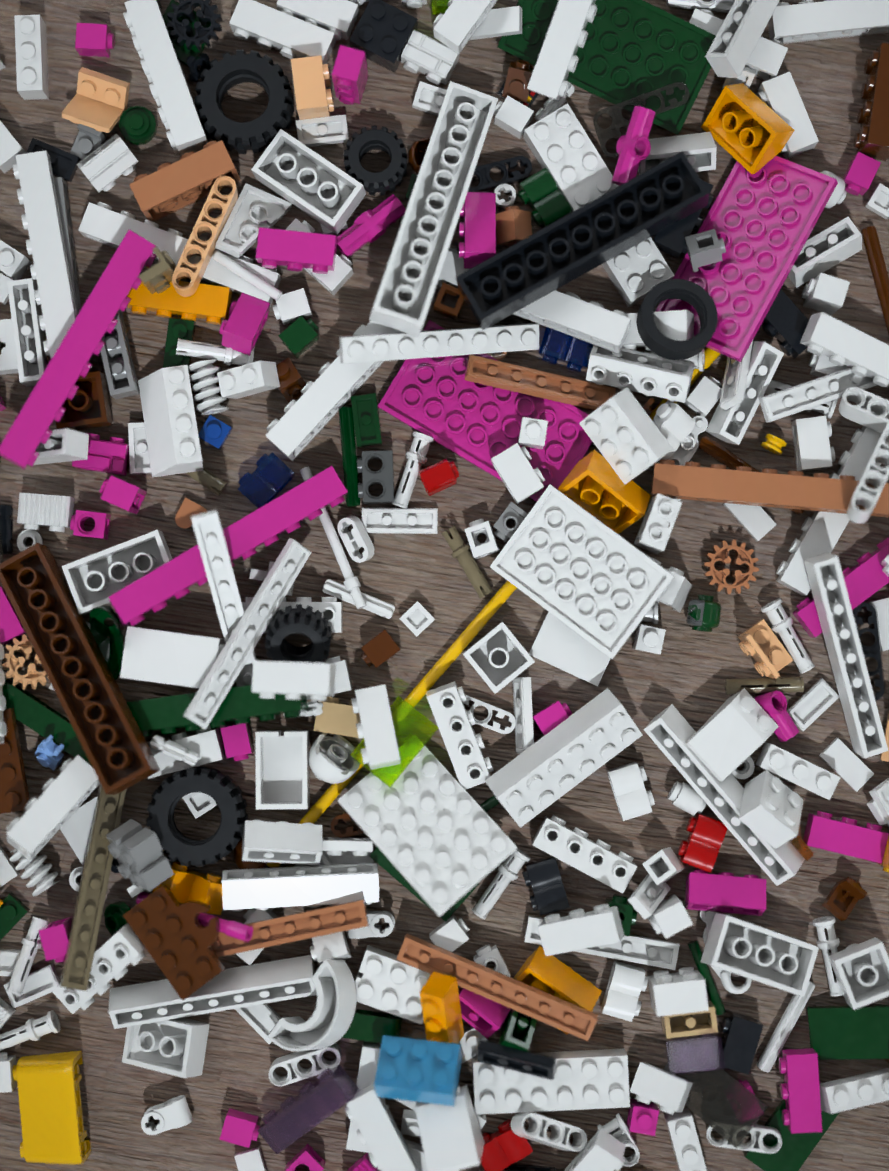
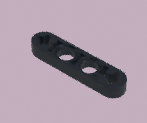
[468,156,532,192]
[853,602,885,701]

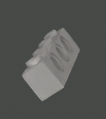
[88,296,140,399]

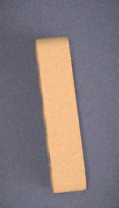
[172,176,238,297]

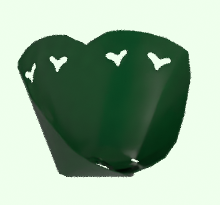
[89,605,123,680]

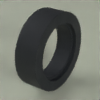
[637,279,718,360]

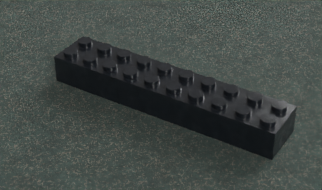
[456,151,709,330]

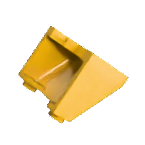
[13,1050,91,1165]

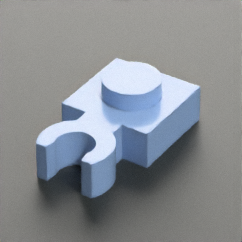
[34,735,64,771]

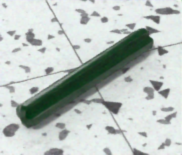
[338,407,360,507]

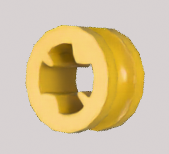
[761,433,787,455]

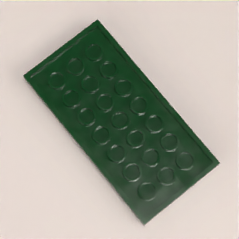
[497,0,716,135]

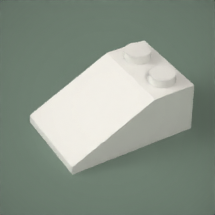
[686,688,779,782]
[122,1018,210,1078]

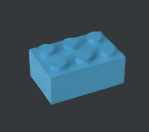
[374,1035,462,1106]

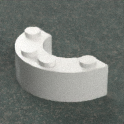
[267,959,357,1052]

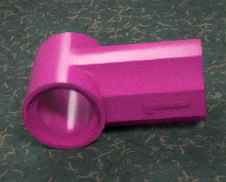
[754,691,799,742]

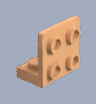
[61,67,130,133]
[738,619,793,679]

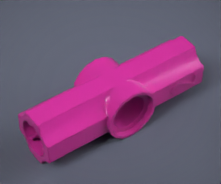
[612,106,655,186]
[336,194,406,258]

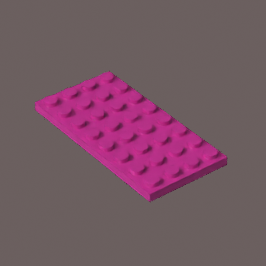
[655,156,838,362]
[377,320,593,502]

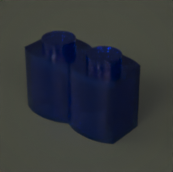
[539,327,594,372]
[238,452,296,509]

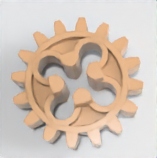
[2,634,48,690]

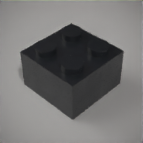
[349,0,418,73]

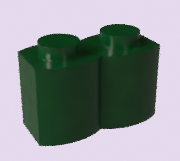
[518,167,572,228]

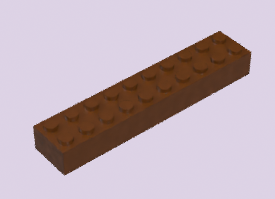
[0,543,160,795]

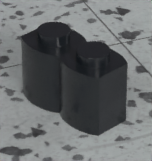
[522,857,570,916]

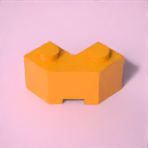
[152,861,223,915]

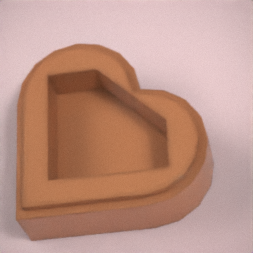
[175,497,208,529]

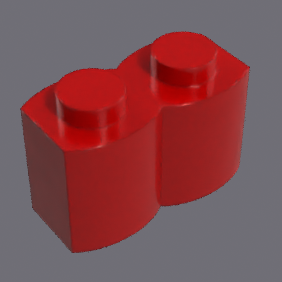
[418,459,459,496]
[677,813,727,873]
[481,1120,533,1171]

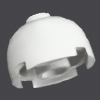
[308,733,361,784]

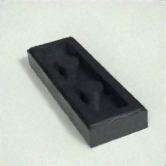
[478,1040,556,1080]

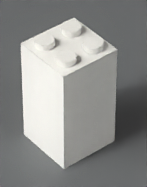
[120,626,226,688]

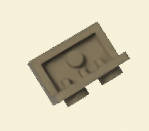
[139,246,176,294]

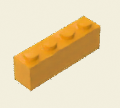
[127,281,232,325]

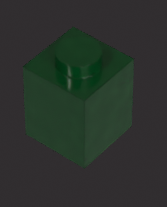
[279,316,320,358]

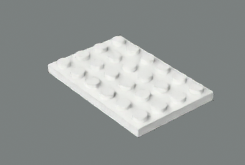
[490,485,675,659]
[337,735,517,918]

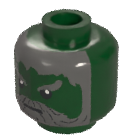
[686,595,721,632]

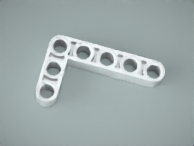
[838,387,889,524]

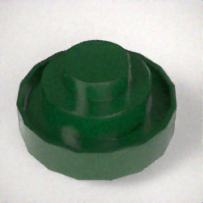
[119,106,157,145]
[104,901,131,936]

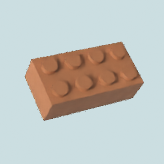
[129,140,241,222]

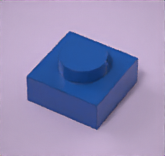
[198,415,233,450]

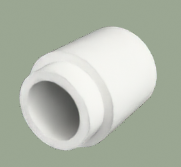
[667,781,706,816]

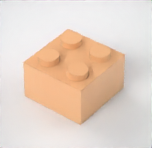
[291,55,334,120]

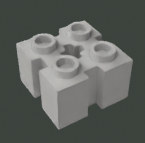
[106,819,174,891]

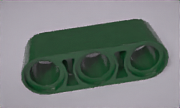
[342,1009,402,1043]

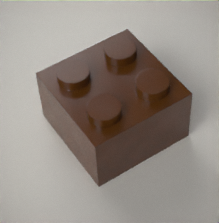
[55,371,113,431]

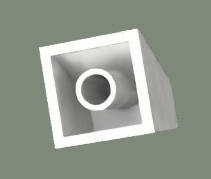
[415,1085,485,1171]

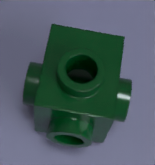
[601,895,637,936]

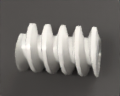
[188,359,229,415]
[9,849,59,897]

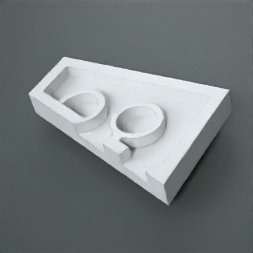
[215,183,292,258]

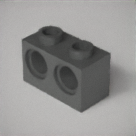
[357,450,394,504]

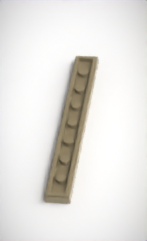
[59,783,127,991]

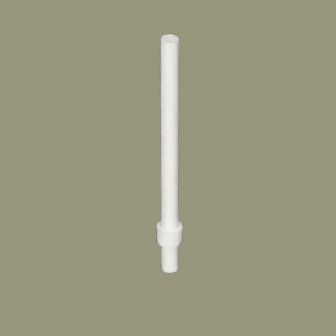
[300,467,367,609]

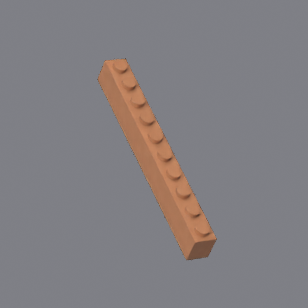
[651,460,889,518]

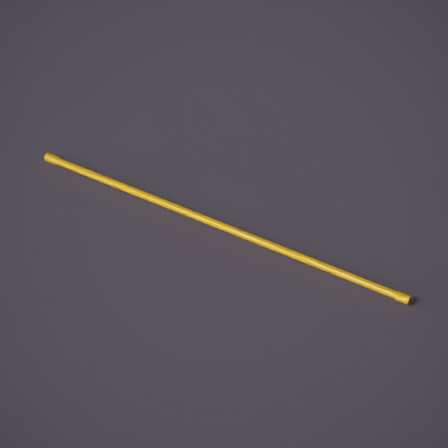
[266,347,721,868]

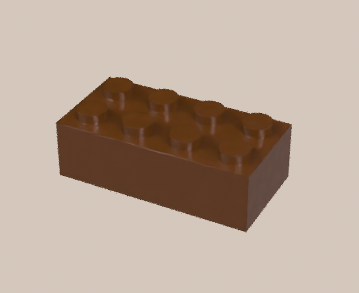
[854,43,889,161]

